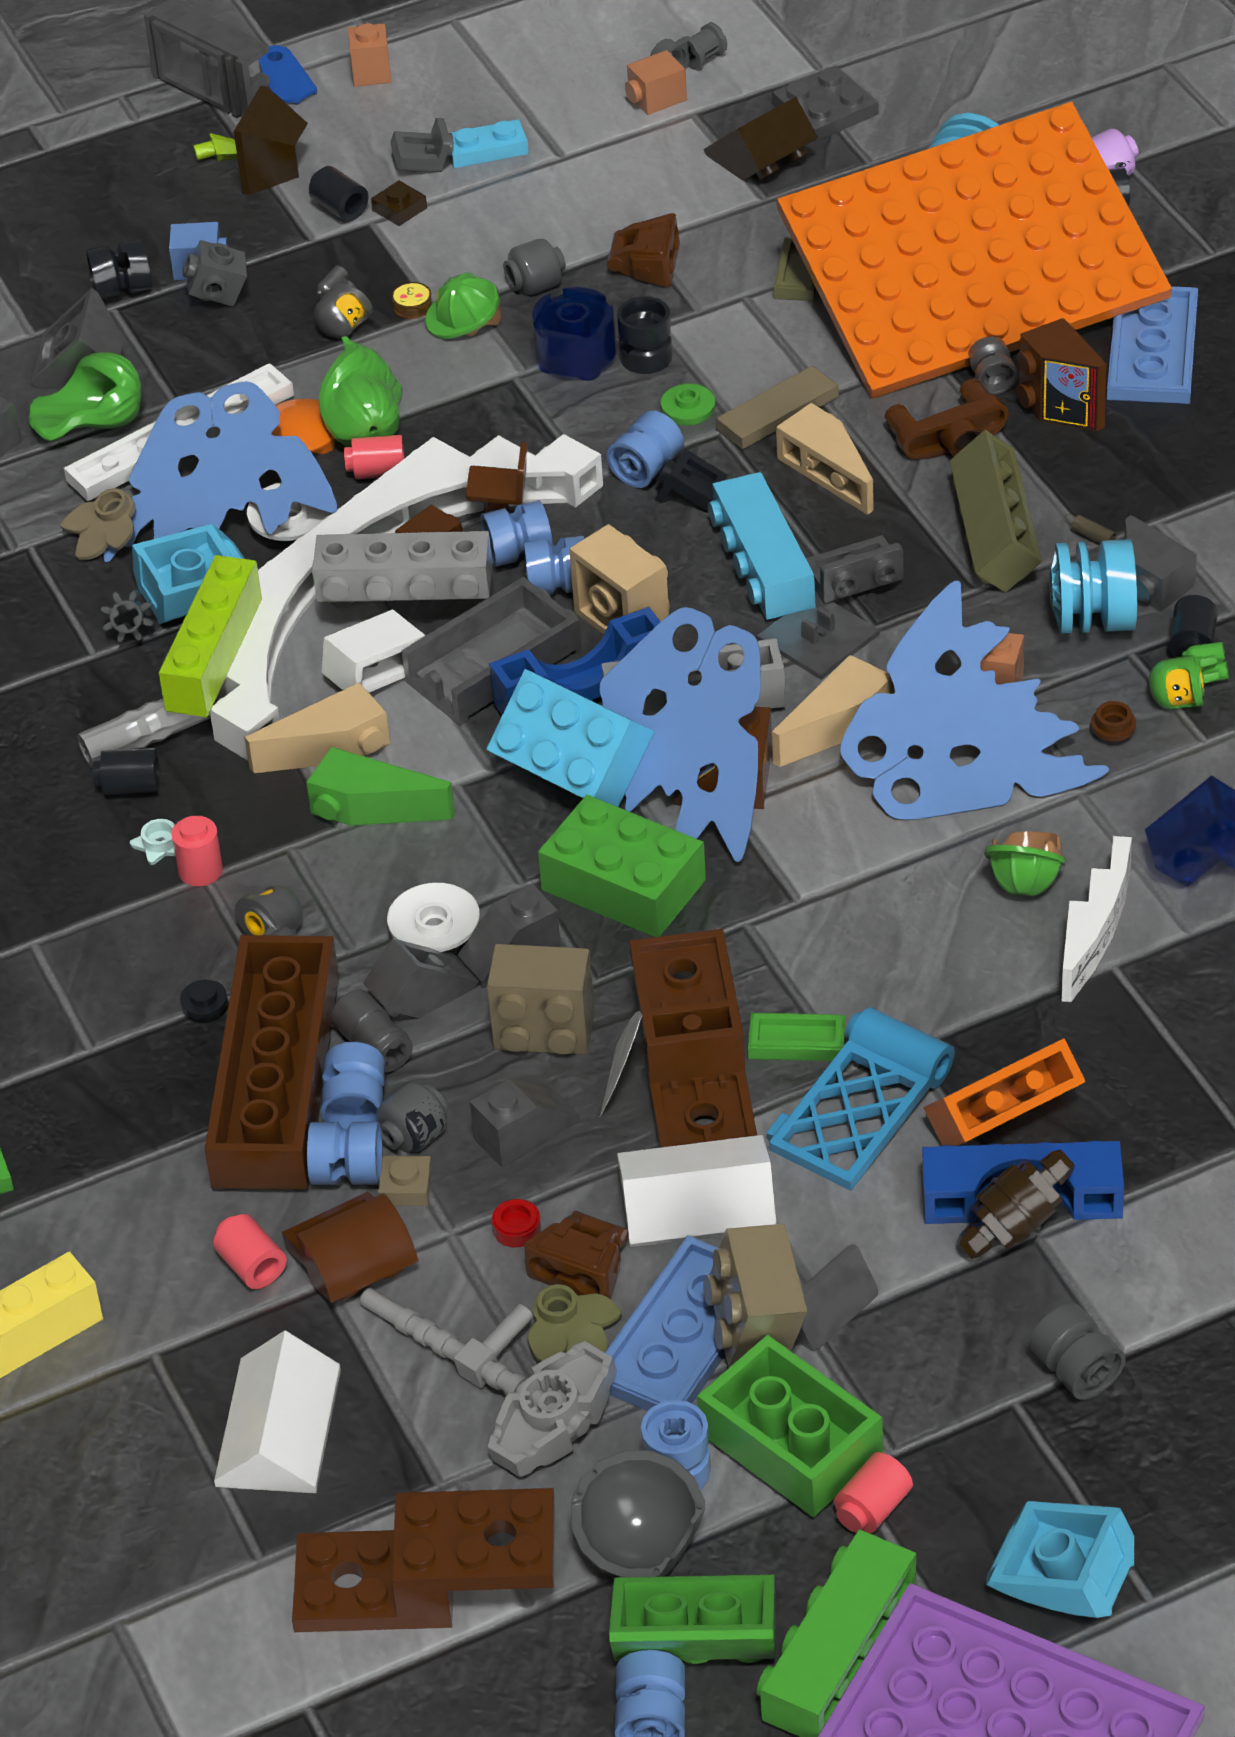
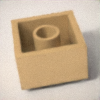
[569,524,670,634]

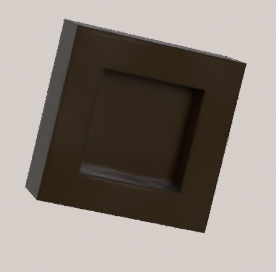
[371,180,427,226]

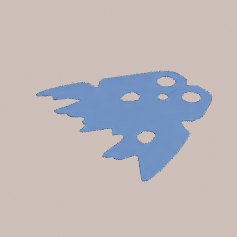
[103,381,337,562]
[840,581,1109,820]
[600,607,761,862]

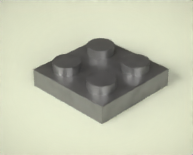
[772,65,879,142]

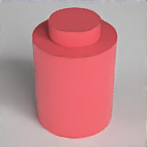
[344,435,405,480]
[171,816,223,886]
[213,1214,287,1289]
[834,1452,913,1534]

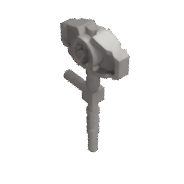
[360,1288,617,1477]

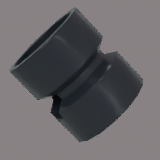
[86,238,152,300]
[617,296,672,374]

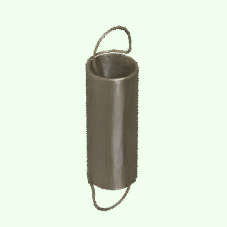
[1065,514,1119,544]

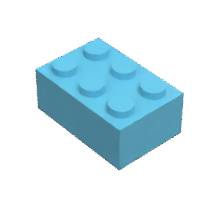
[486,669,655,807]

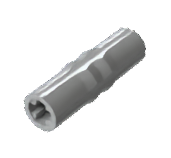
[77,698,211,768]

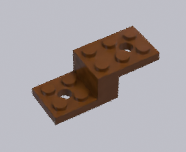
[629,929,757,1148]
[292,1488,555,1633]

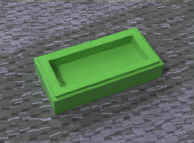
[748,1013,846,1061]

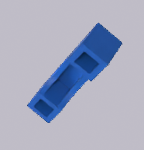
[489,607,660,715]
[922,1141,1124,1224]

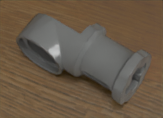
[650,22,728,69]

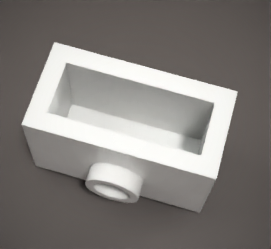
[321,609,425,692]

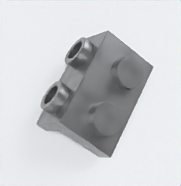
[806,535,904,603]

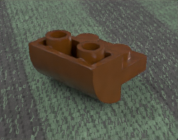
[281,1192,419,1303]

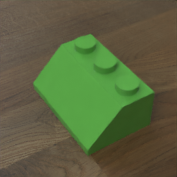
[609,1575,777,1664]

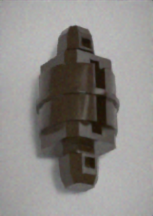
[957,1149,1075,1259]

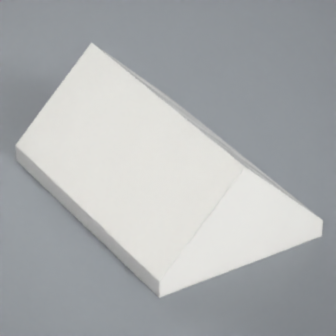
[617,1135,776,1248]
[214,1330,341,1493]

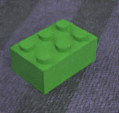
[538,795,706,937]
[697,1334,883,1518]

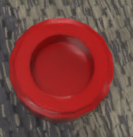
[492,1199,541,1248]

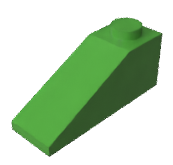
[307,747,455,826]

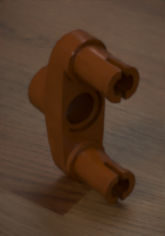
[884,378,1009,459]

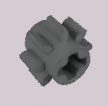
[101,589,155,642]

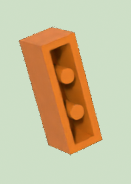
[923,1038,1086,1146]

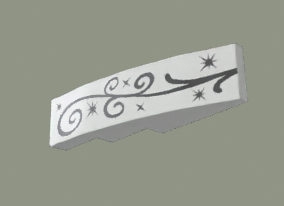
[1062,836,1132,1002]

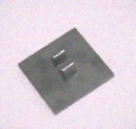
[757,591,880,680]

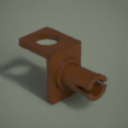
[466,442,528,513]

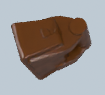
[607,213,680,287]
[524,1211,628,1299]

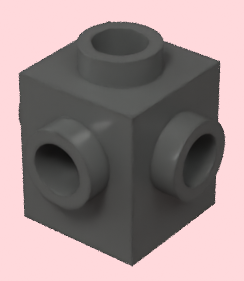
[182,240,247,306]

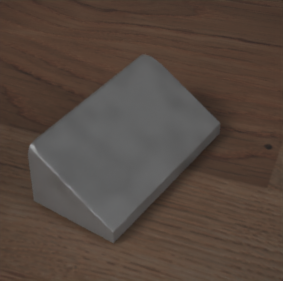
[796,1243,879,1352]

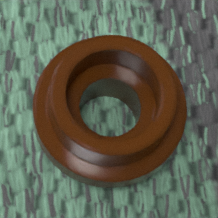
[1091,701,1136,742]

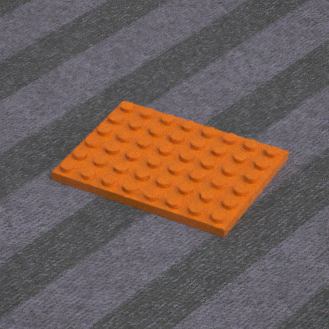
[777,102,1172,399]

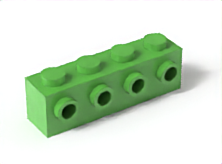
[756,1529,916,1737]

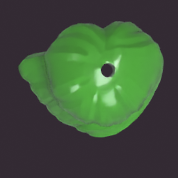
[319,336,402,447]
[28,352,141,441]

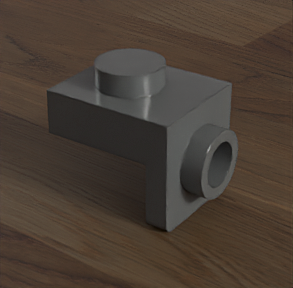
[390,118,454,172]

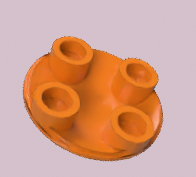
[271,398,335,454]

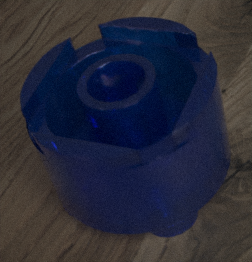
[532,287,616,381]

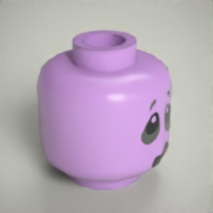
[1091,128,1139,176]

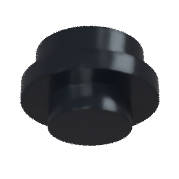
[180,979,228,1023]

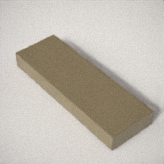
[716,365,839,450]

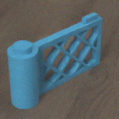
[766,1007,955,1191]

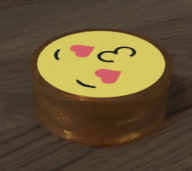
[391,282,432,319]

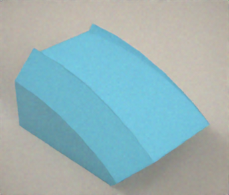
[132,524,244,625]
[986,1501,1134,1618]

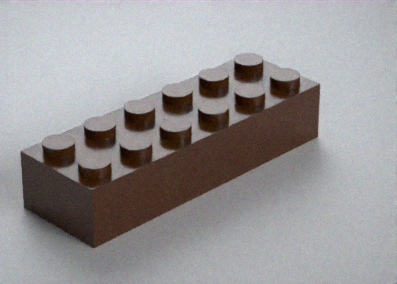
[205,935,339,1189]

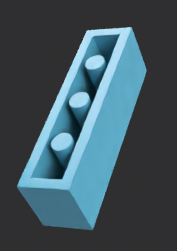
[708,472,816,620]

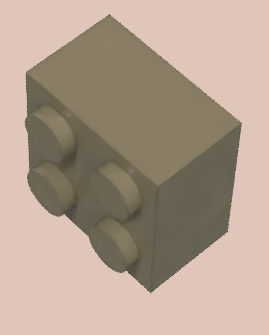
[487,944,595,1055]
[703,1223,807,1368]

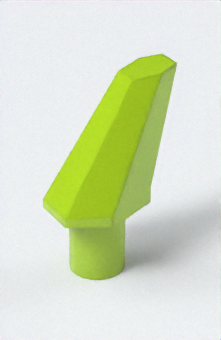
[193,133,238,162]

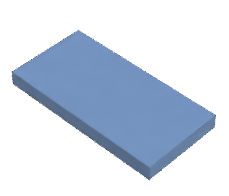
[1107,287,1198,404]
[605,1235,725,1411]

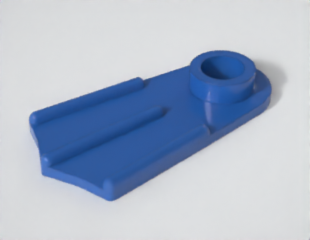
[258,45,317,105]

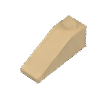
[776,403,873,515]
[772,655,894,767]
[245,682,390,773]

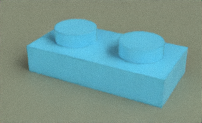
[449,119,529,168]

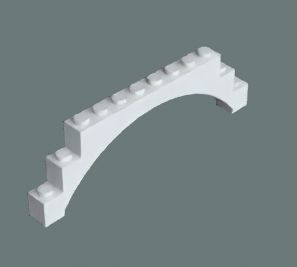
[210,434,603,761]

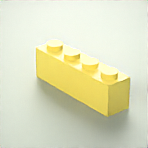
[0,1251,103,1378]

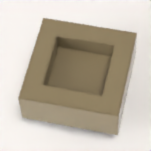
[378,1156,432,1206]

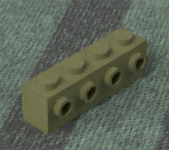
[950,430,1042,593]

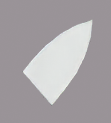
[600,1011,642,1117]

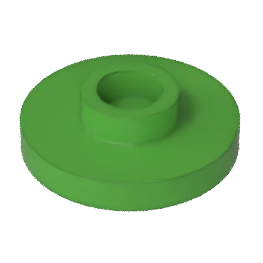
[661,384,716,426]

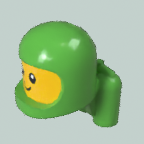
[1149,642,1229,709]

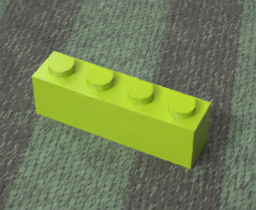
[159,555,262,717]

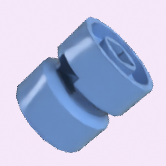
[607,411,684,488]
[481,500,553,568]
[524,536,584,595]
[320,1042,385,1129]
[307,1122,383,1185]
[641,1400,711,1489]
[615,1650,685,1737]

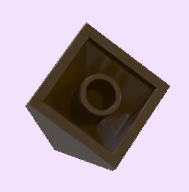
[234,85,308,195]

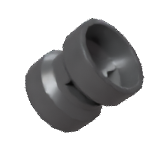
[968,336,1017,395]

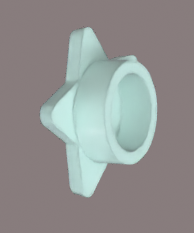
[130,819,175,865]

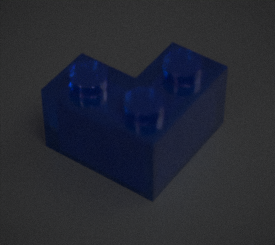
[1145,775,1235,887]

